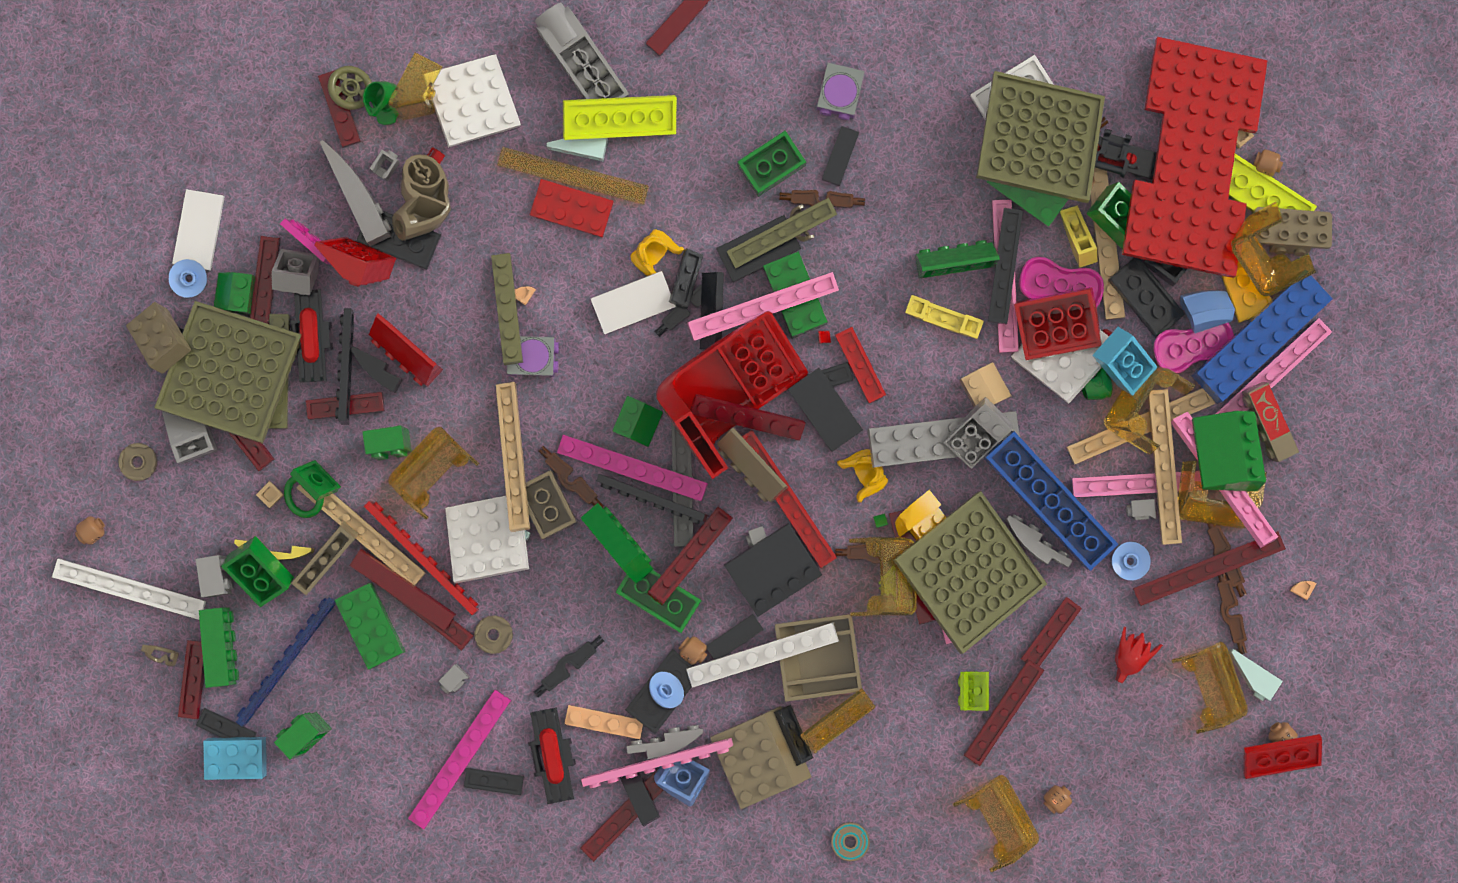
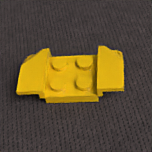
[895,490,946,540]

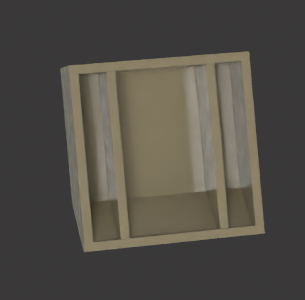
[717,428,788,503]
[775,614,862,702]
[710,706,812,809]

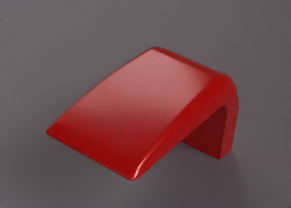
[656,311,808,479]

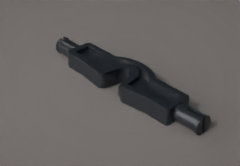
[654,284,702,337]
[533,635,604,698]

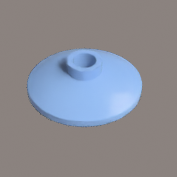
[169,259,207,298]
[1112,542,1151,580]
[649,672,684,709]

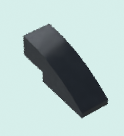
[351,346,402,393]

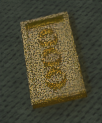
[800,688,875,753]

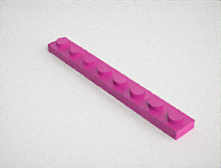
[557,435,708,502]
[408,689,511,829]

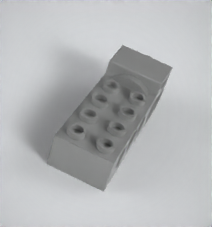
[535,3,629,99]

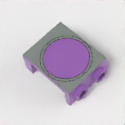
[817,63,865,120]
[507,336,559,377]

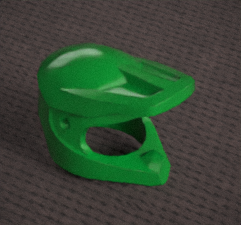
[363,81,399,125]
[1081,368,1113,400]

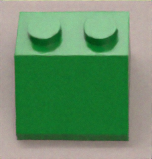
[214,272,255,315]
[612,396,663,447]

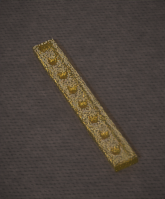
[497,147,649,205]

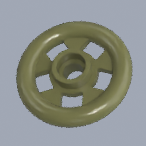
[328,66,372,110]

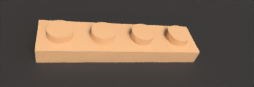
[565,705,643,739]

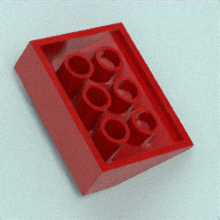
[314,237,396,287]
[1014,287,1102,360]
[369,313,443,387]

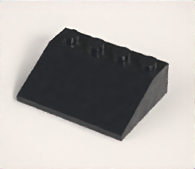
[724,523,822,617]

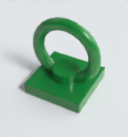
[284,460,341,518]

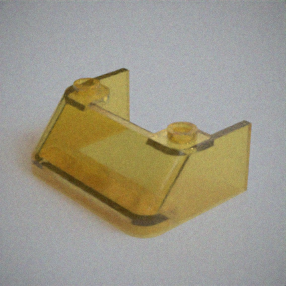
[389,52,443,120]
[1231,202,1316,296]
[1104,366,1195,455]
[388,427,479,520]
[1178,461,1267,529]
[849,537,917,617]
[1172,642,1248,734]
[953,775,1039,872]

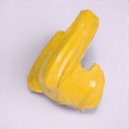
[630,229,684,276]
[837,449,888,502]

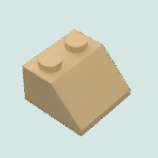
[959,362,1011,407]

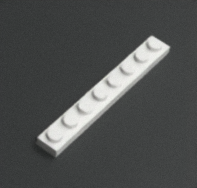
[52,559,206,620]
[686,623,839,687]

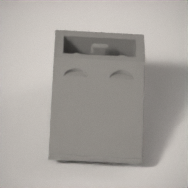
[944,397,1013,469]
[162,411,218,465]

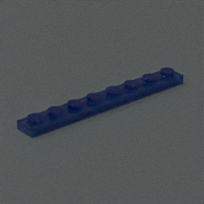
[236,597,336,727]

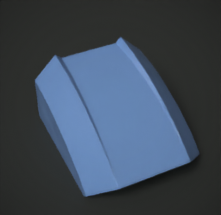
[1180,290,1235,334]
[654,751,710,807]

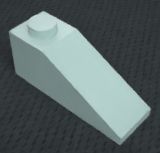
[547,138,608,162]
[1228,649,1283,701]

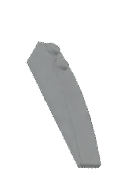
[320,140,391,246]

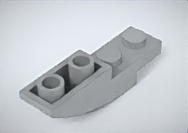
[1005,514,1072,568]
[627,725,703,759]

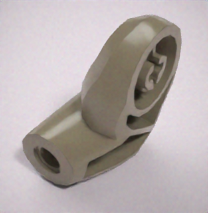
[392,154,451,241]

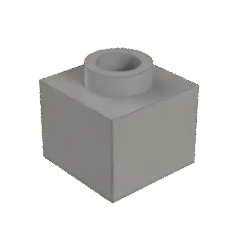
[746,526,766,547]

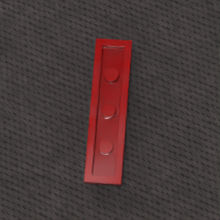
[835,327,886,404]

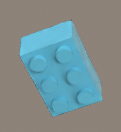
[1092,327,1157,396]
[203,737,267,780]

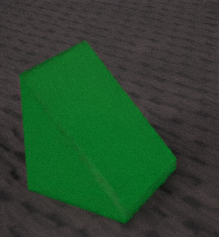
[873,513,888,528]

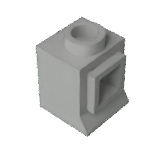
[370,150,400,181]
[1126,499,1156,520]
[439,664,470,694]

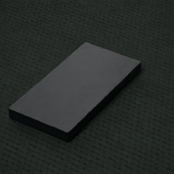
[356,211,442,270]
[716,215,801,283]
[1108,257,1185,338]
[699,272,724,349]
[788,367,863,452]
[625,649,694,734]

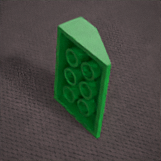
[915,240,1000,279]
[1192,411,1266,492]

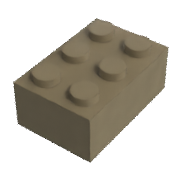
[126,302,191,374]
[526,470,578,540]

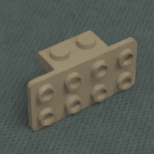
[1254,207,1332,256]

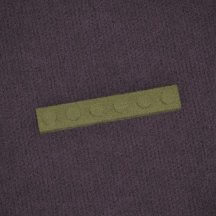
[727,198,837,268]
[491,253,523,365]
[269,314,290,429]

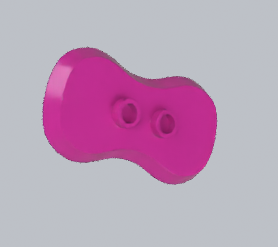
[1020,257,1104,308]
[1154,323,1234,374]

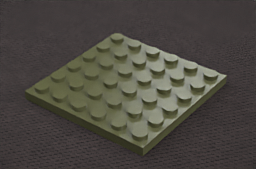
[976,71,1105,203]
[154,301,301,444]
[893,491,1047,654]

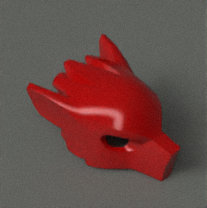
[1115,627,1163,684]

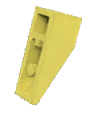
[1060,205,1098,268]

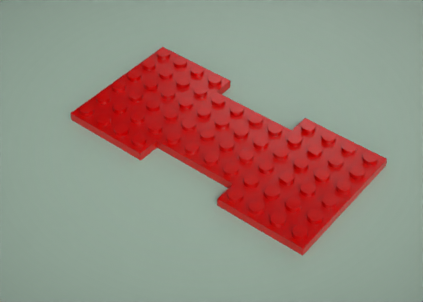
[1122,37,1268,278]

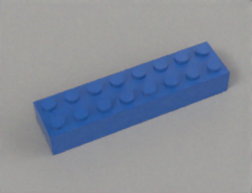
[1191,271,1332,404]
[983,431,1119,571]

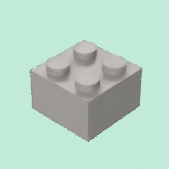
[272,249,319,295]
[195,555,234,598]

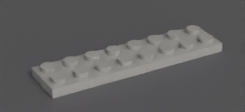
[867,411,1020,468]

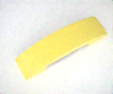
[905,295,984,339]
[234,540,314,560]

